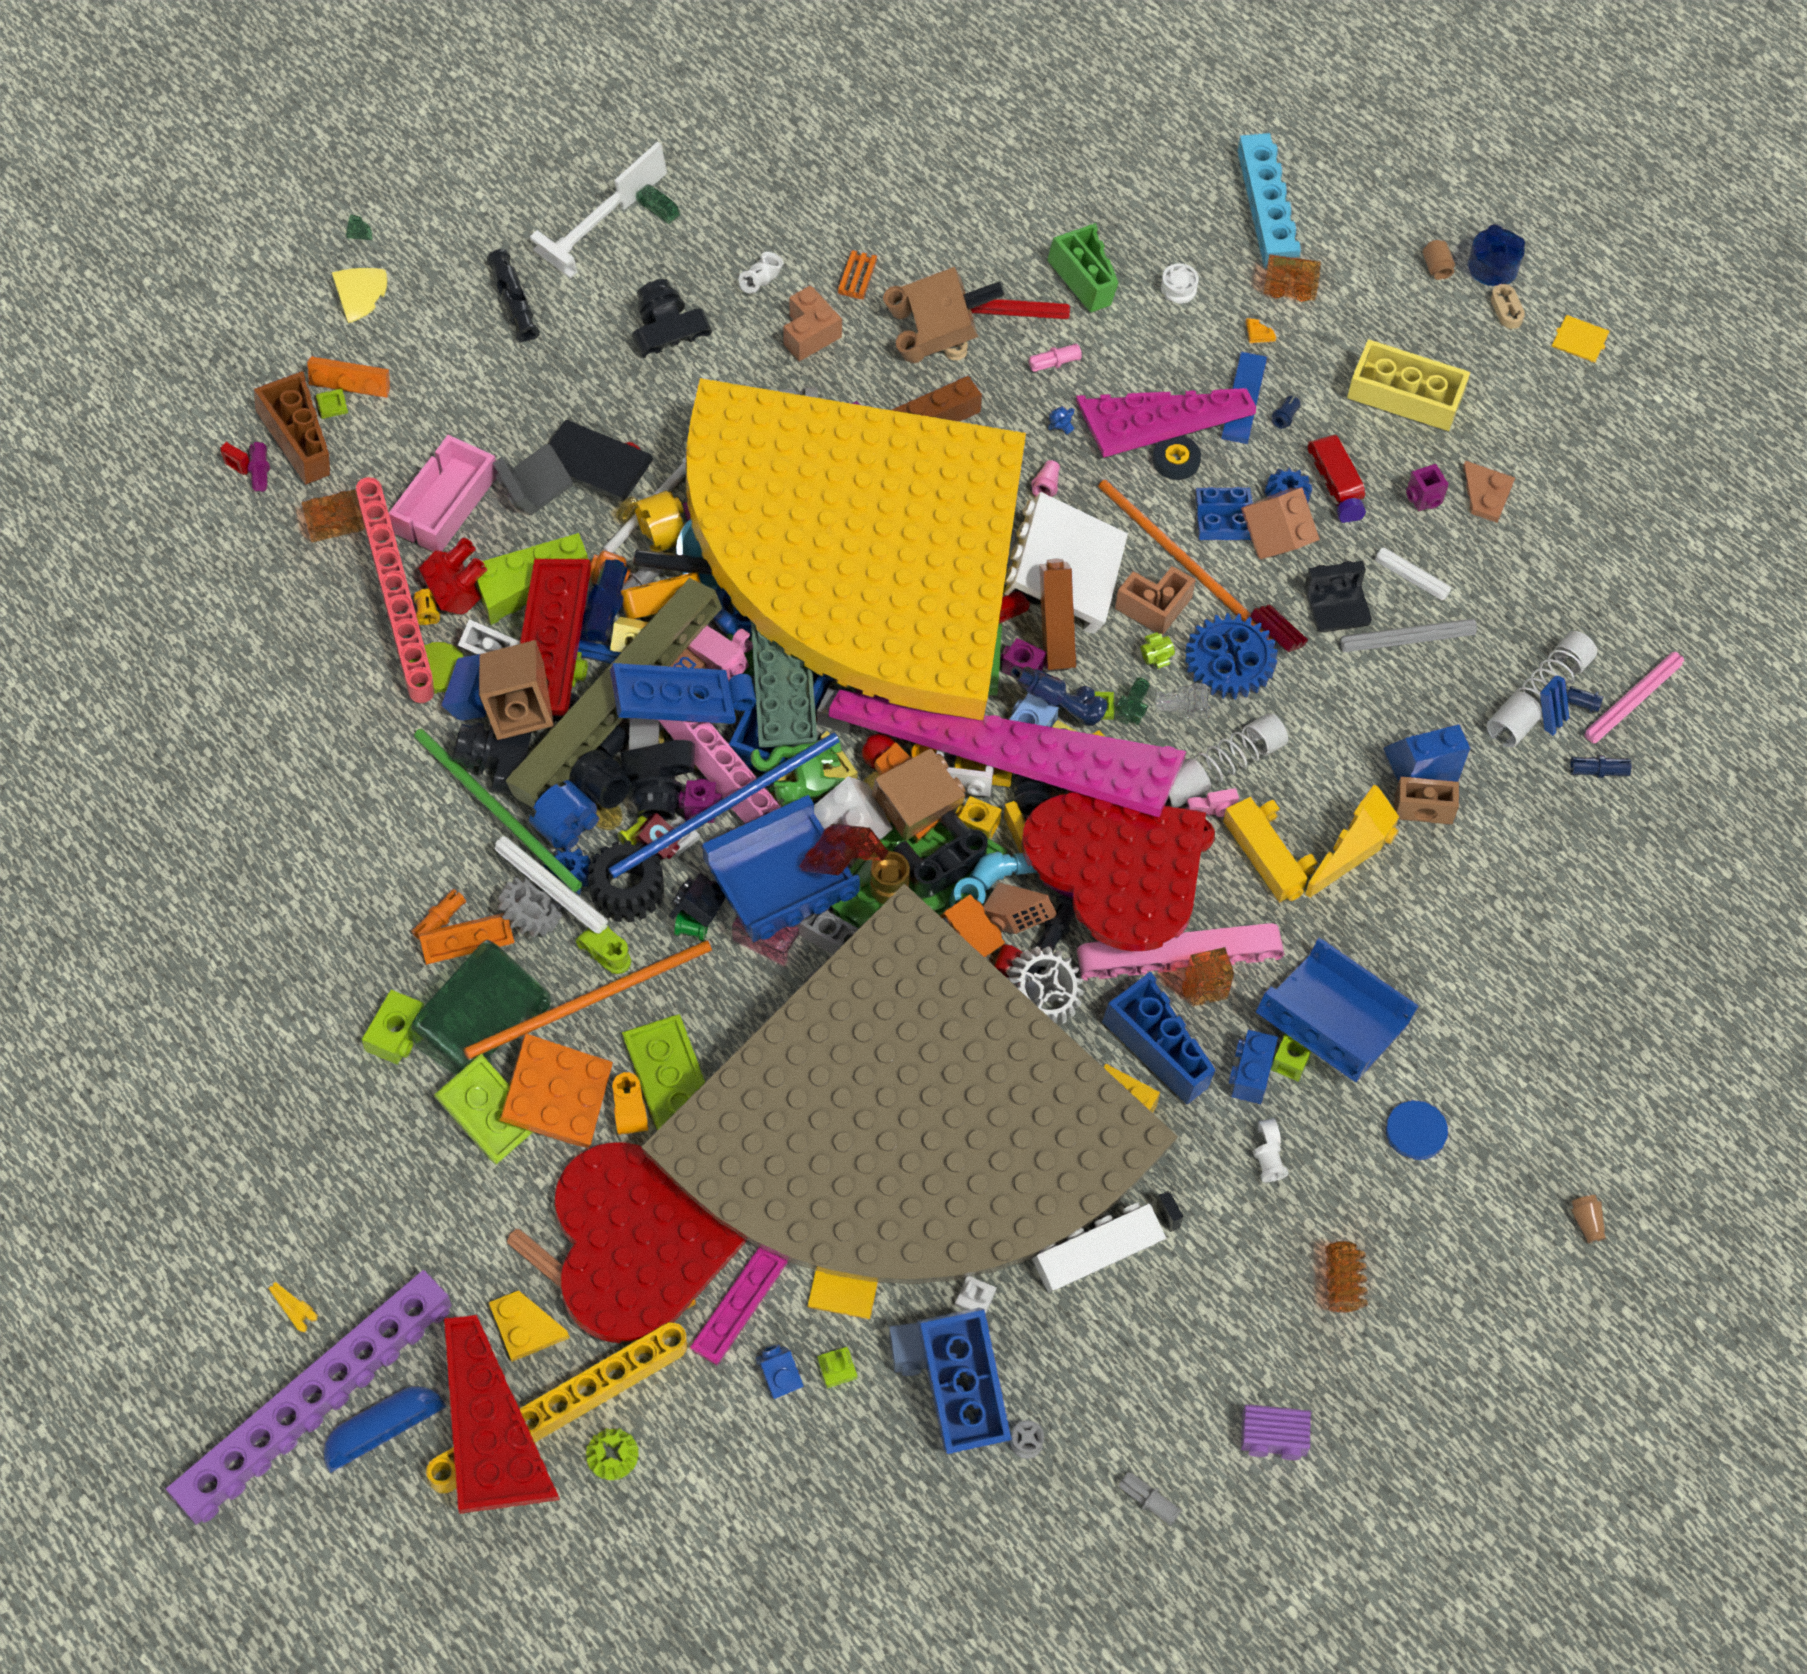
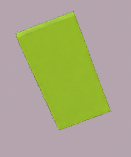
[622,1014,705,1130]

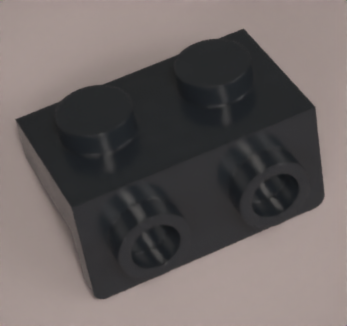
[668,872,726,927]

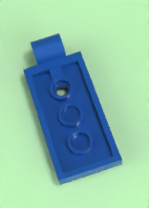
[610,663,756,724]

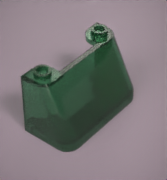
[411,940,551,1076]

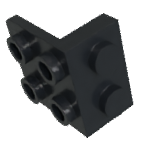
[1304,561,1372,633]

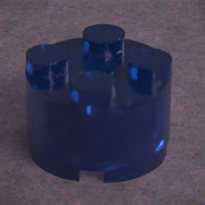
[1468,224,1525,286]

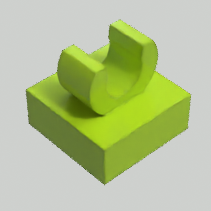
[817,1347,858,1388]

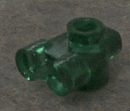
[1114,677,1151,726]

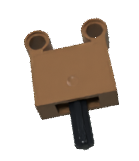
[883,267,1004,363]

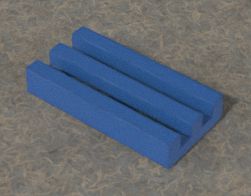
[1540,675,1570,736]

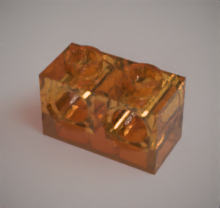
[1181,947,1234,1007]

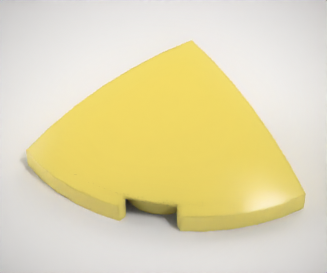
[332,268,387,323]

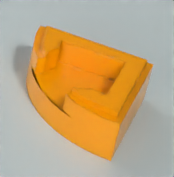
[1246,318,1276,343]

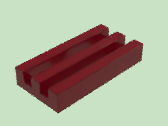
[1250,604,1308,652]

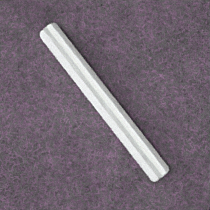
[495,836,608,934]

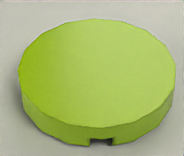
[409,642,463,694]

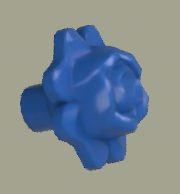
[1048,406,1075,435]

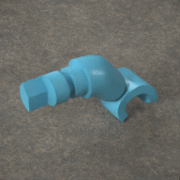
[949,852,1037,907]

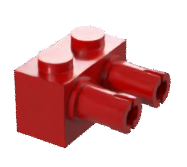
[418,537,487,615]

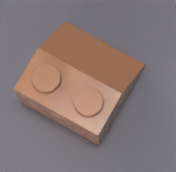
[1241,487,1320,560]

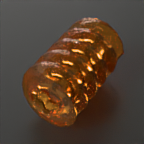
[1325,1241,1369,1313]

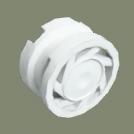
[1161,263,1199,304]

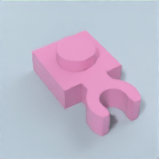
[1186,788,1239,817]

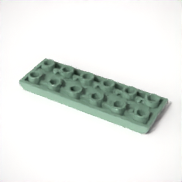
[751,621,817,747]

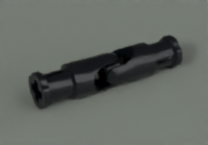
[487,249,540,343]

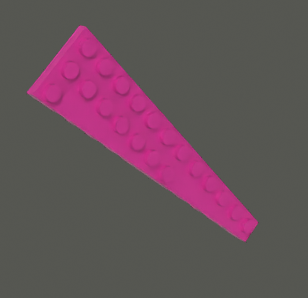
[829,690,1186,817]

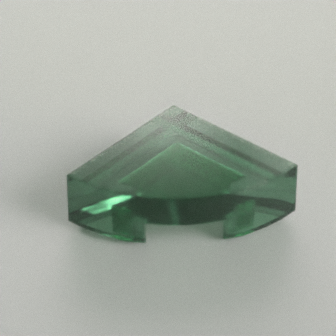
[346,214,373,240]

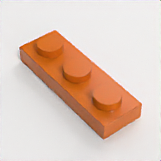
[307,356,390,398]
[419,913,515,965]

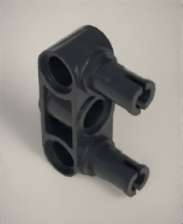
[893,810,988,898]

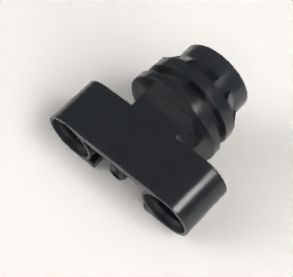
[632,279,712,358]
[452,723,532,796]
[620,740,695,821]

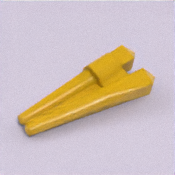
[268,1282,318,1332]

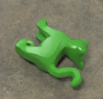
[750,737,845,807]

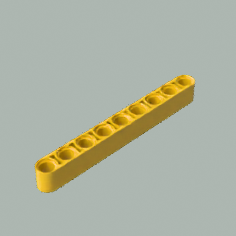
[426,1323,687,1494]

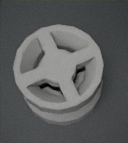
[1011,1420,1044,1459]

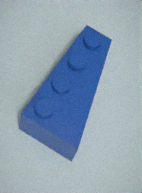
[1102,971,1215,1105]

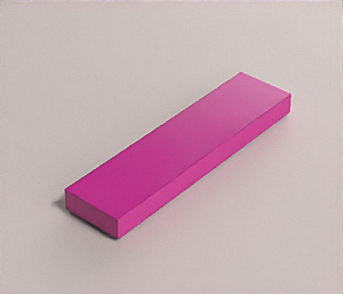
[690,1247,787,1366]

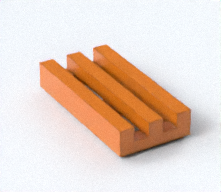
[838,250,877,300]

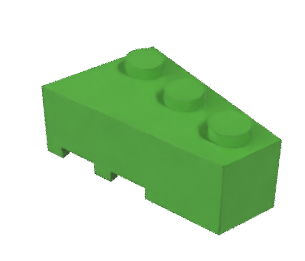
[1047,223,1118,313]

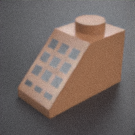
[983,883,1057,934]

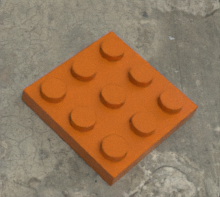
[499,1033,613,1148]

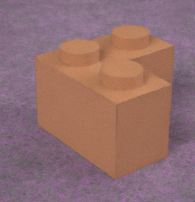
[783,285,842,362]
[1115,566,1196,636]

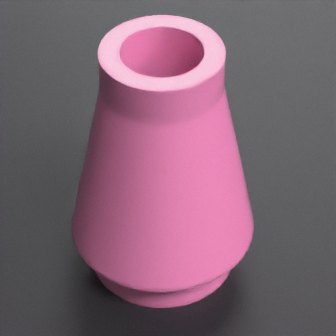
[1031,460,1060,497]

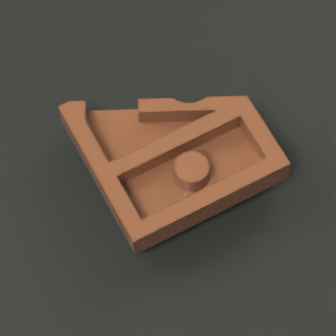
[1463,461,1515,523]

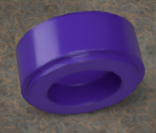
[1337,498,1366,523]

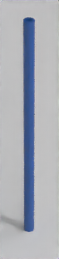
[608,732,840,879]

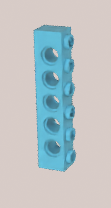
[1237,133,1301,268]

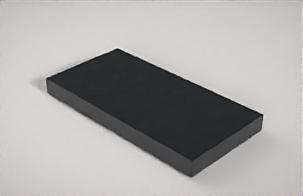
[548,419,654,502]

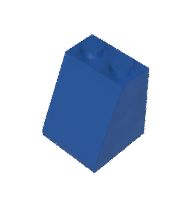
[1383,724,1470,783]

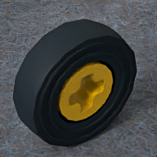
[1152,435,1201,480]

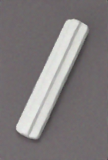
[1375,548,1451,600]

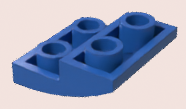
[1195,487,1253,540]

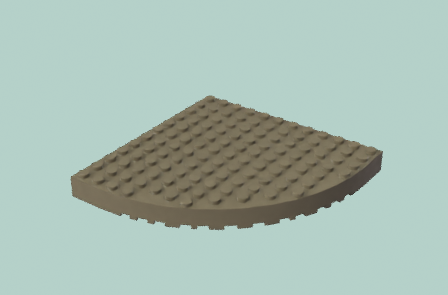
[641,884,1178,1284]

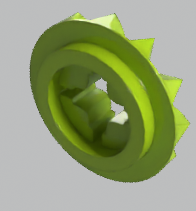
[586,1427,639,1480]

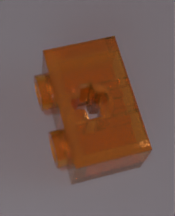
[1263,255,1321,302]
[301,489,365,543]

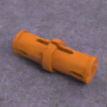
[411,889,466,939]

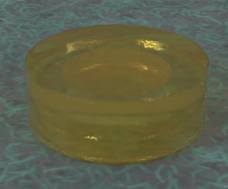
[616,496,639,524]
[596,804,623,830]

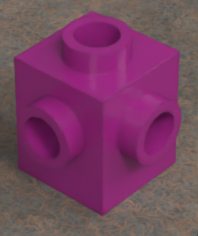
[1406,463,1449,511]
[679,779,722,823]

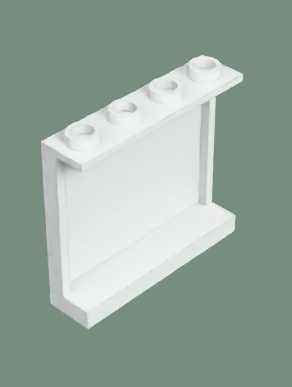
[1004,492,1128,634]

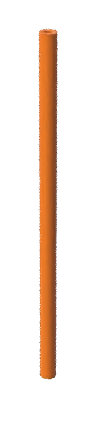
[1098,479,1274,640]
[463,940,712,1060]

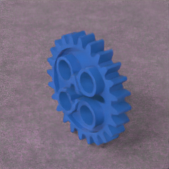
[1185,613,1278,699]

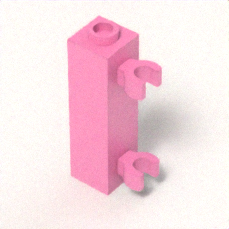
[687,626,753,682]

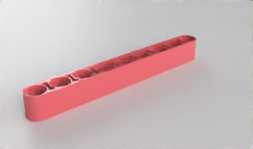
[356,477,434,703]

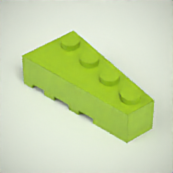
[475,533,588,625]

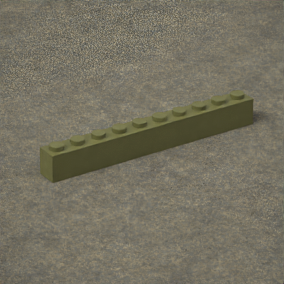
[505,578,722,808]

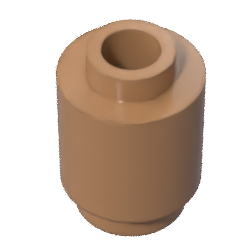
[1423,240,1455,280]

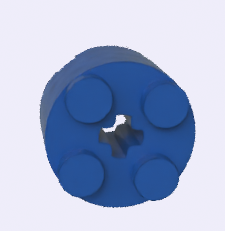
[529,780,599,849]

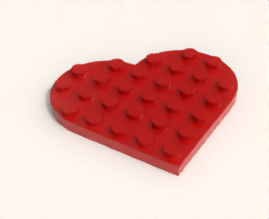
[1022,792,1206,951]
[555,1142,747,1344]

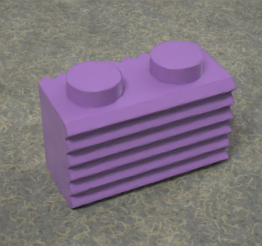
[1241,1404,1311,1460]

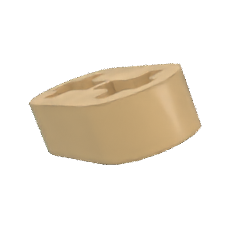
[1491,284,1525,329]

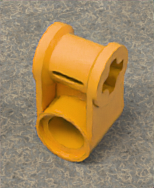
[612,1072,649,1135]

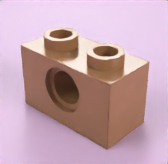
[1394,777,1459,824]

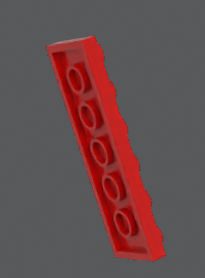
[520,559,592,716]

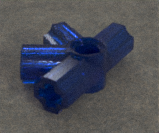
[580,559,628,642]

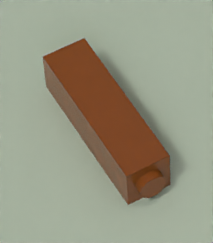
[1039,558,1076,670]

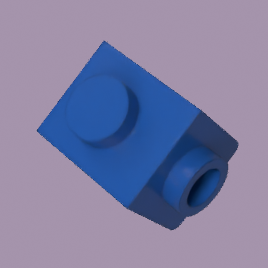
[755,1344,804,1399]

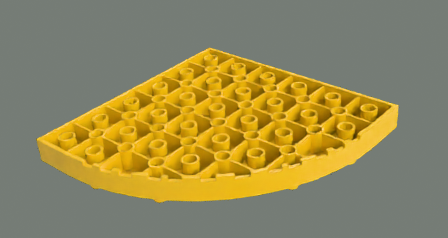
[685,378,1026,720]

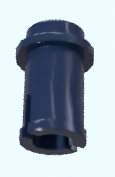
[1272,395,1301,429]
[1567,686,1604,713]

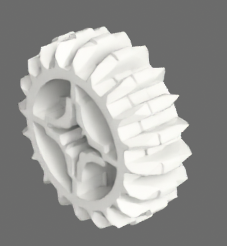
[1005,947,1084,1025]

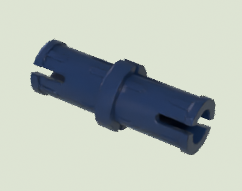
[1570,755,1632,778]

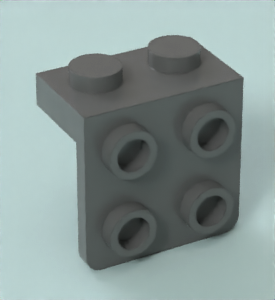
[493,444,573,516]

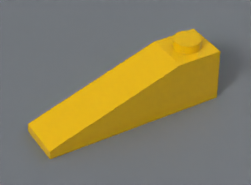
[1305,785,1399,898]

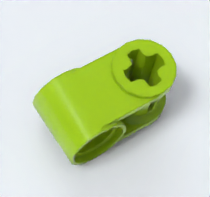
[575,925,632,974]

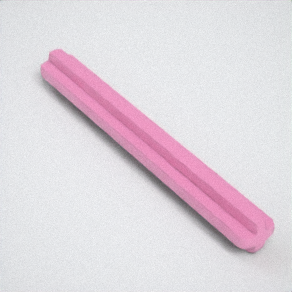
[1584,652,1684,744]

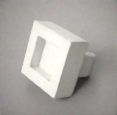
[955,1276,997,1314]

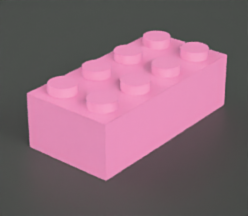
[389,435,498,552]

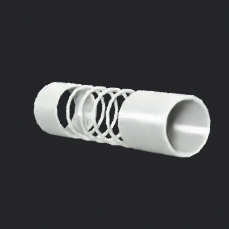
[1487,631,1597,747]
[1166,712,1288,808]

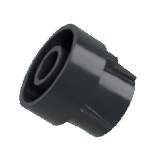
[569,750,631,809]

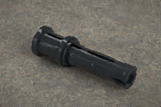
[1027,896,1076,974]

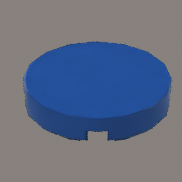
[1386,1100,1448,1160]

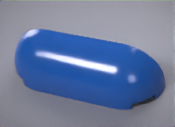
[324,1386,447,1473]

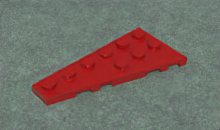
[444,1315,560,1514]

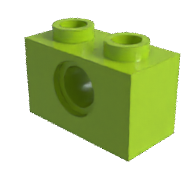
[361,989,428,1065]

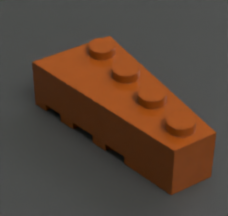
[254,371,330,485]

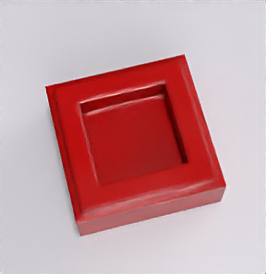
[220,442,250,475]

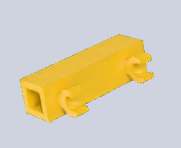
[1223,797,1318,903]

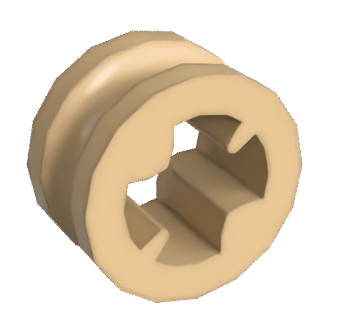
[944,341,968,360]

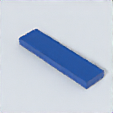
[1221,352,1267,444]

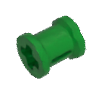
[674,910,709,941]

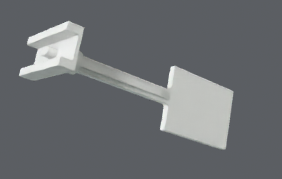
[530,142,667,278]

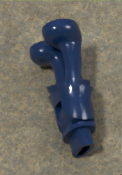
[1010,666,1107,726]

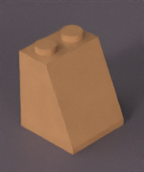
[479,640,554,740]
[872,749,966,841]

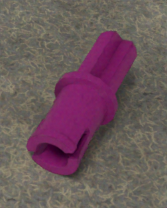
[248,442,270,492]

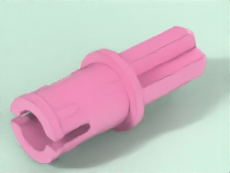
[1028,343,1082,371]

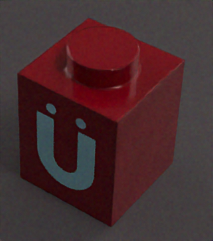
[630,813,681,860]

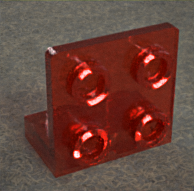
[799,824,889,875]

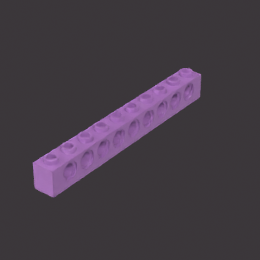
[166,1269,452,1525]

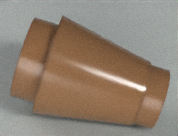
[1571,1195,1606,1244]

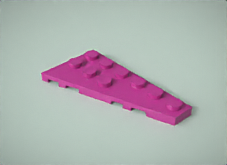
[1076,388,1256,458]

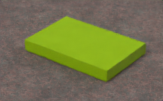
[433,1054,533,1165]

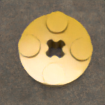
[634,490,686,552]

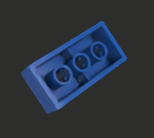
[917,1307,1012,1454]

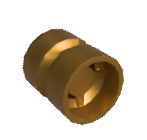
[870,851,910,904]

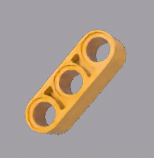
[619,572,701,619]

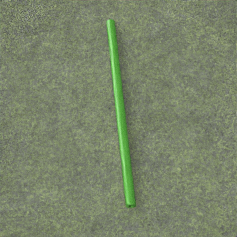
[414,729,582,892]

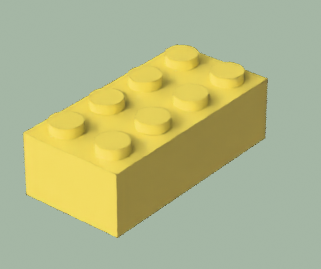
[1347,339,1471,431]

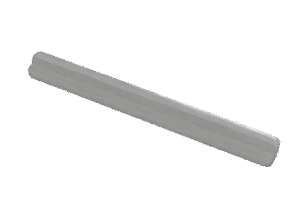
[1340,619,1477,652]

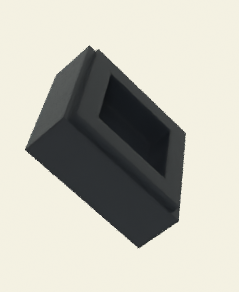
[1156,1191,1183,1232]

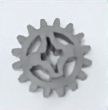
[498,877,562,937]

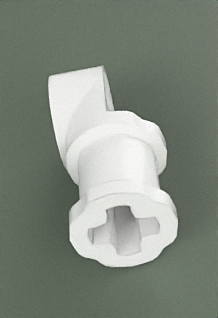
[738,252,783,294]
[1253,1118,1289,1183]

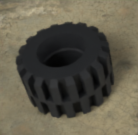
[588,841,664,923]

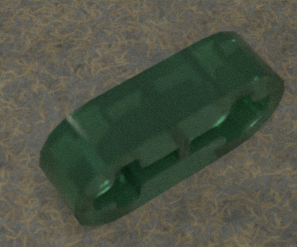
[636,184,680,224]

